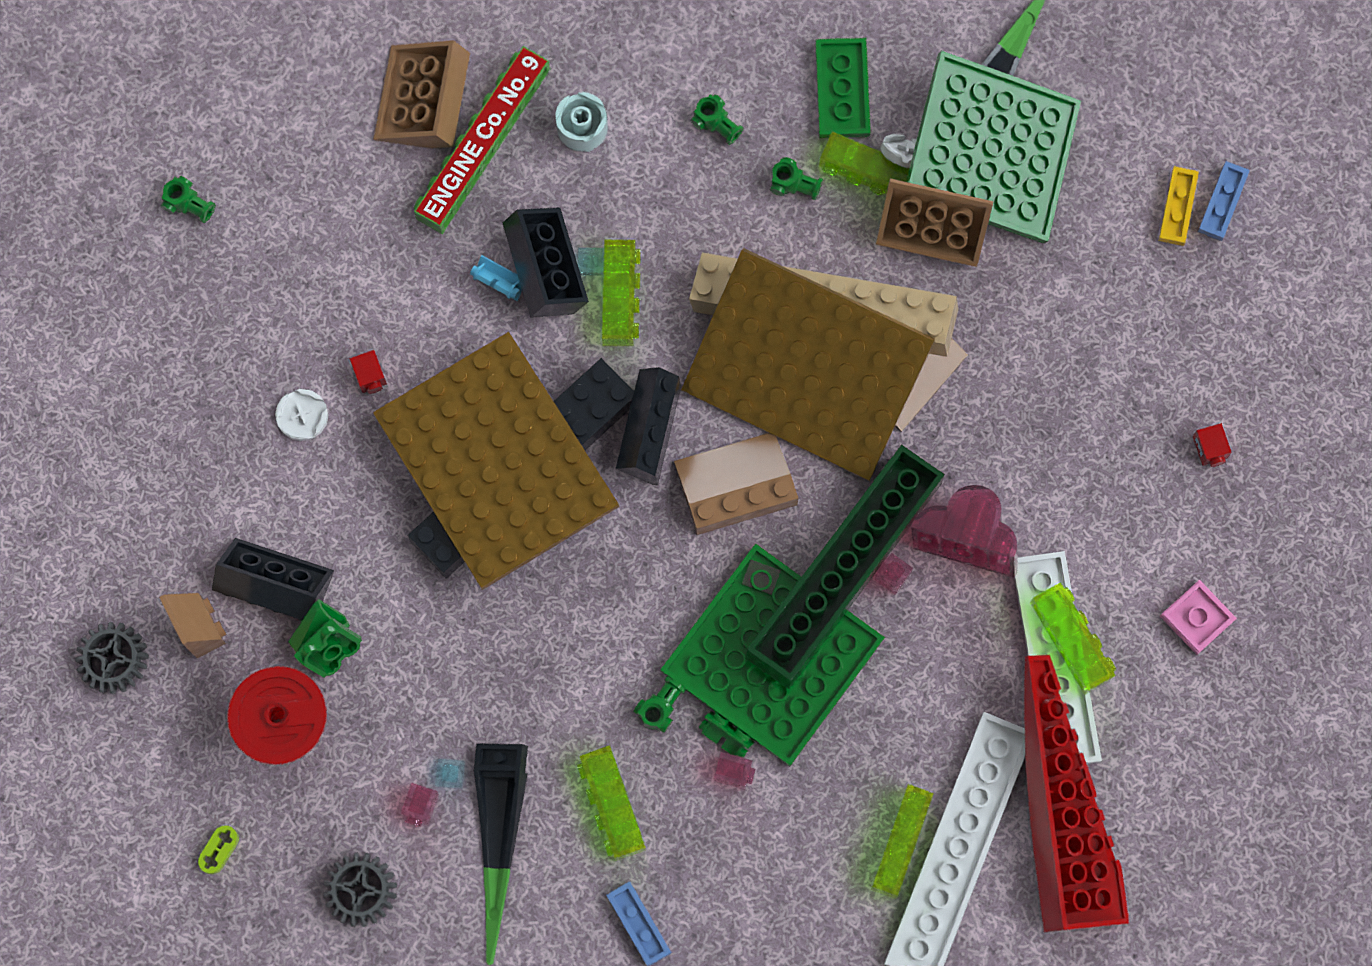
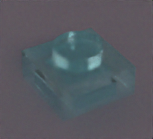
[578,248,604,276]
[435,759,465,789]

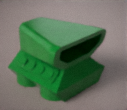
[288,599,362,678]

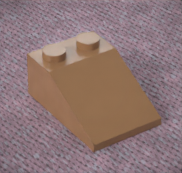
[159,593,227,658]

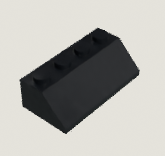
[615,367,681,486]
[212,538,334,621]

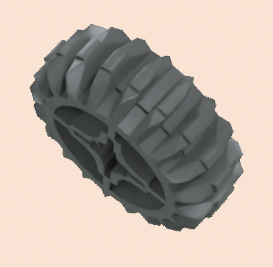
[75,622,149,694]
[323,853,397,927]

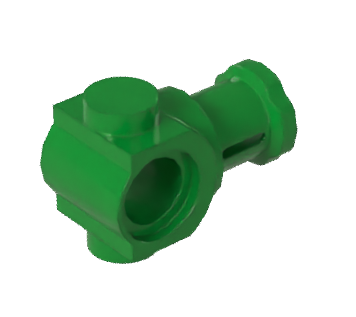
[690,94,744,145]
[770,157,823,200]
[160,176,216,223]
[633,676,686,733]

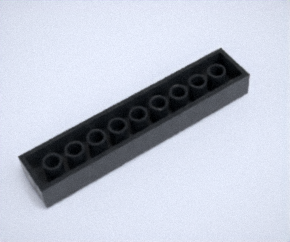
[407,358,634,579]

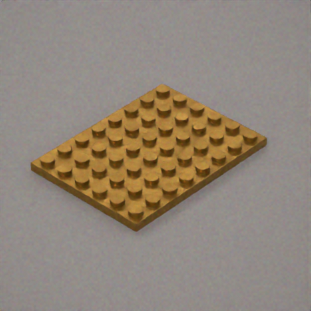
[681,248,935,480]
[373,331,619,590]

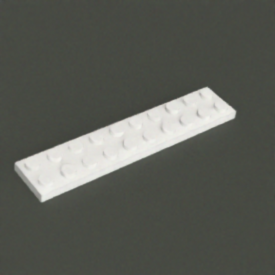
[884,712,1025,966]

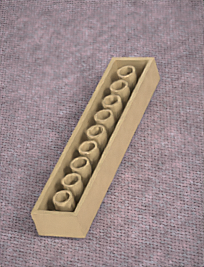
[689,252,958,357]

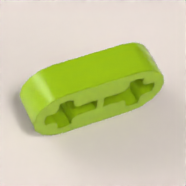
[198,825,239,875]

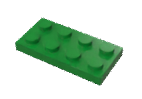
[815,38,871,138]

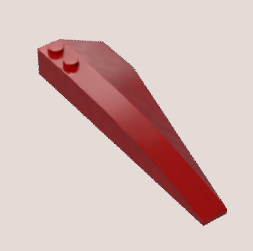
[1024,655,1129,933]

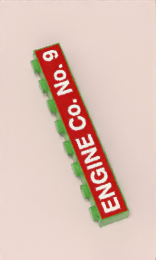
[414,46,550,234]

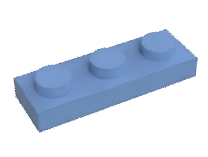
[1198,161,1250,241]
[606,881,671,966]

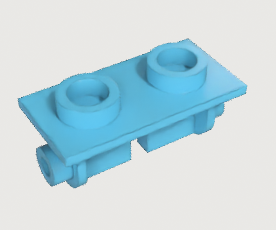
[470,255,522,301]

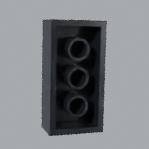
[502,207,589,318]

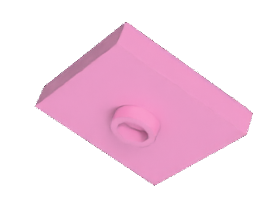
[1160,579,1237,655]

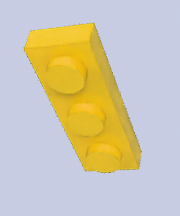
[1158,166,1199,246]

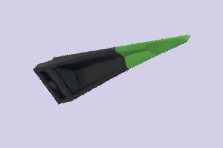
[981,0,1045,76]
[473,743,528,965]

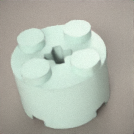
[556,92,608,152]

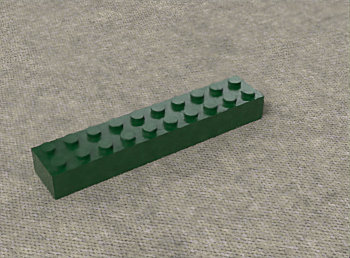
[745,444,945,689]

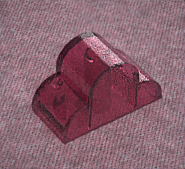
[911,485,1018,578]

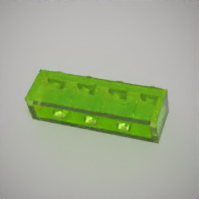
[819,132,909,195]
[602,239,641,346]
[1030,582,1116,695]
[577,745,646,861]
[870,784,934,899]

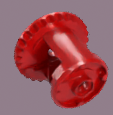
[227,666,327,765]

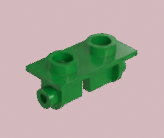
[698,711,755,759]

